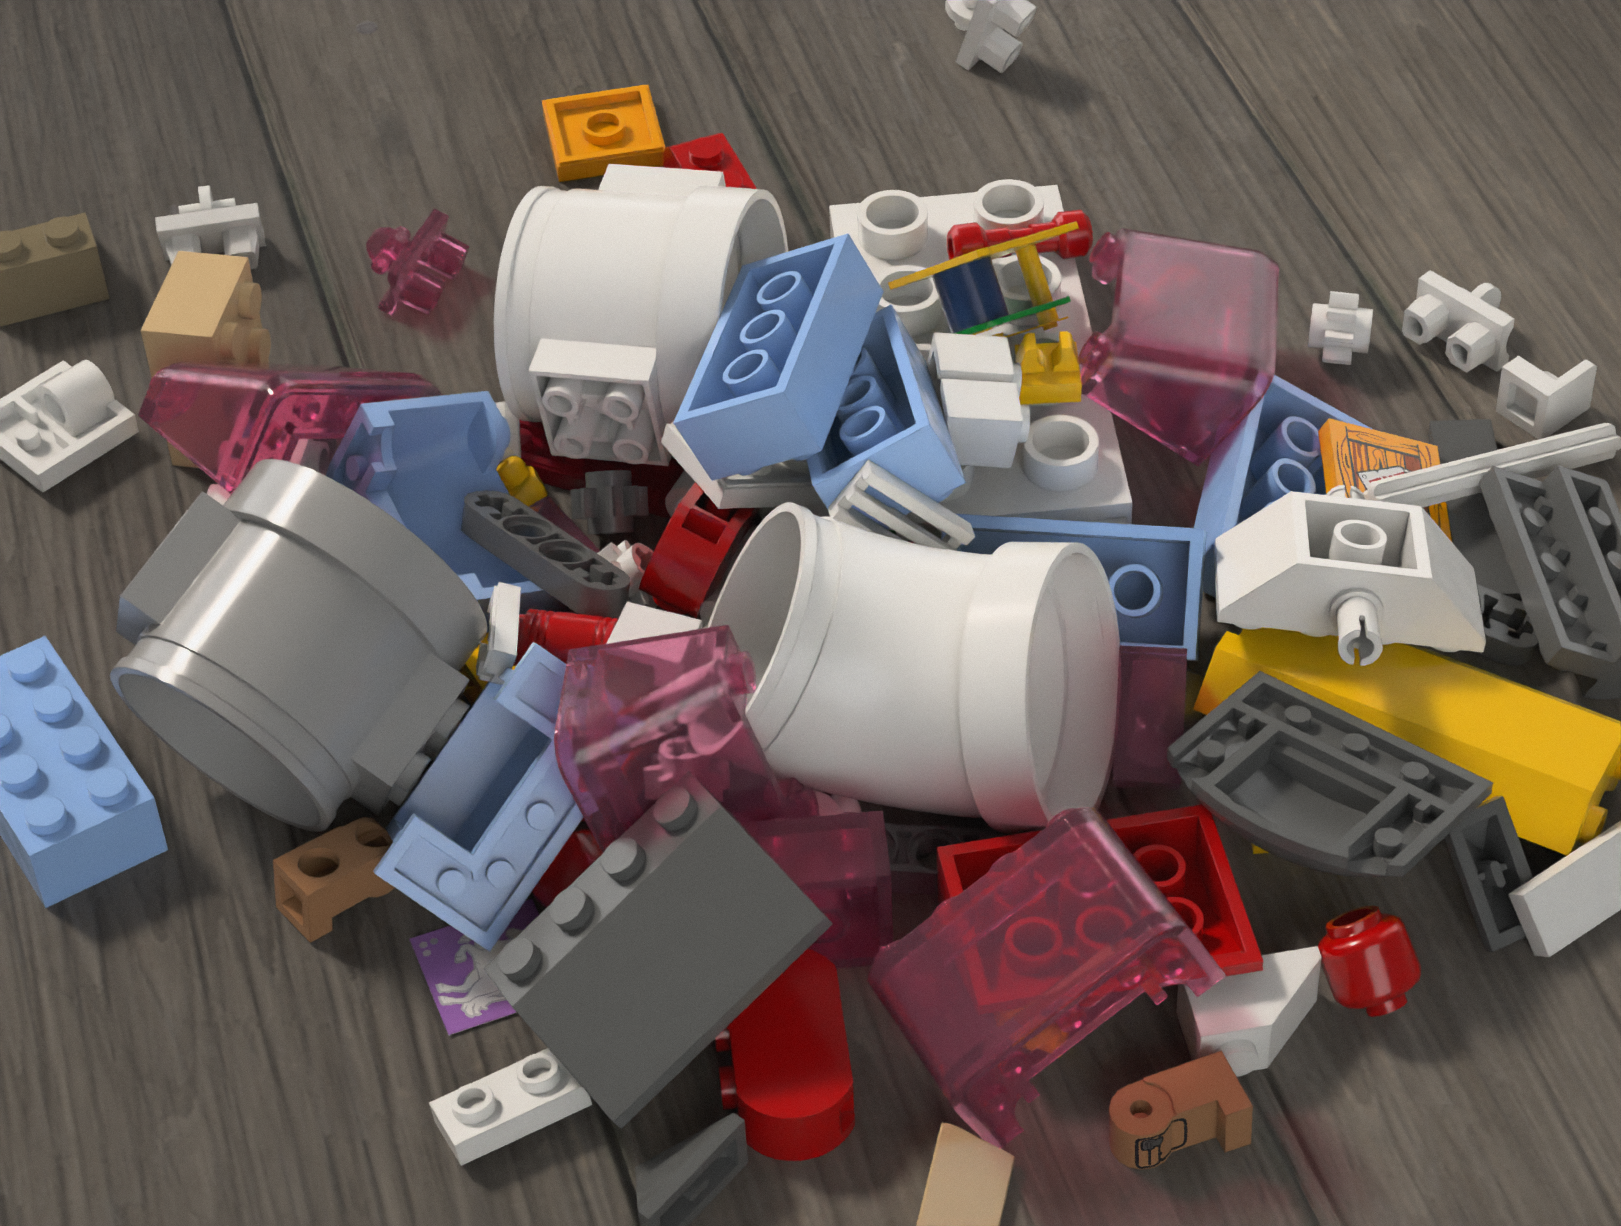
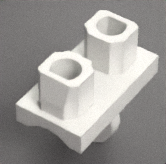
[945,0,1037,73]
[155,185,266,269]
[1402,270,1515,373]

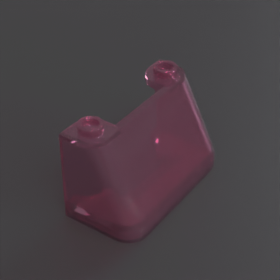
[1078,228,1279,467]
[138,362,441,494]
[554,625,820,860]

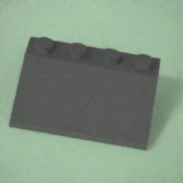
[484,771,833,1129]

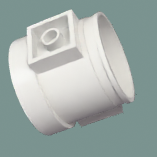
[494,164,788,466]

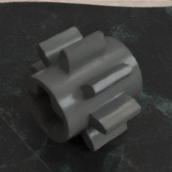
[571,470,649,535]

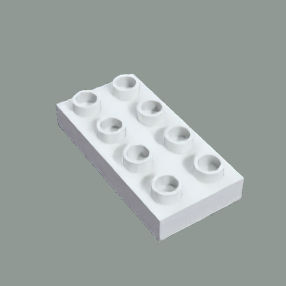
[829,179,1132,542]

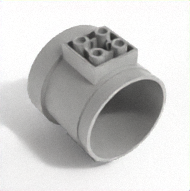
[110,459,487,832]

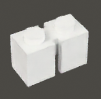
[927,332,1030,468]

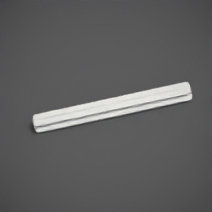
[1363,423,1621,507]

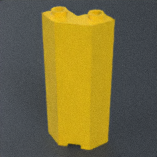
[1193,627,1621,855]

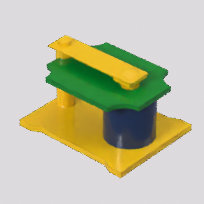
[888,221,1079,338]

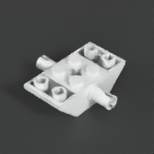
[1214,485,1486,666]

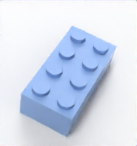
[673,233,884,481]
[806,304,966,529]
[941,514,1207,661]
[0,636,168,908]

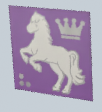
[409,899,539,1035]

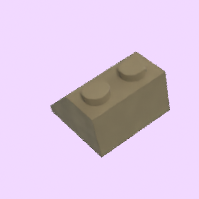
[0,213,110,327]

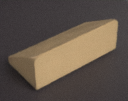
[916,1122,1014,1226]

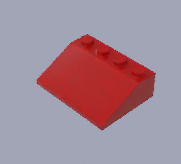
[937,804,1263,1017]

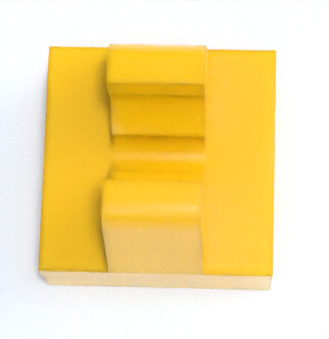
[1014,331,1082,405]

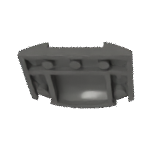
[1167,671,1493,878]

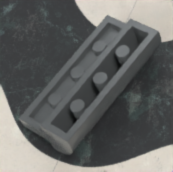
[1479,465,1621,700]

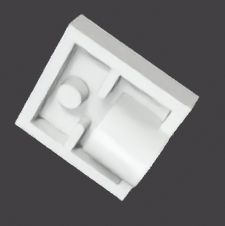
[0,360,139,493]

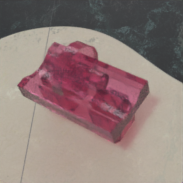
[366,208,469,316]

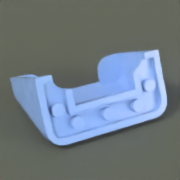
[326,391,570,633]

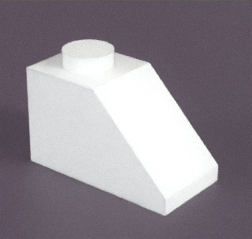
[1176,946,1322,1077]

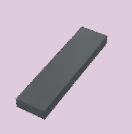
[1428,419,1522,601]

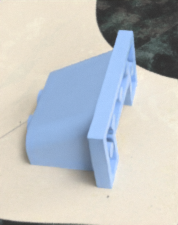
[373,642,649,952]

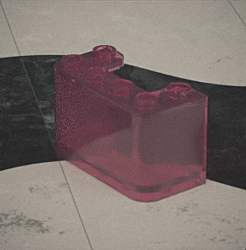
[867,807,1226,1149]

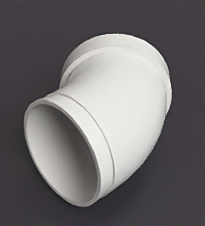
[689,502,1121,834]

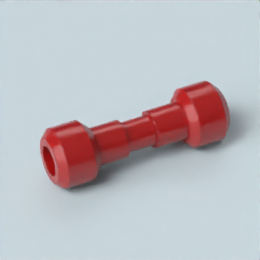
[947,209,1093,260]

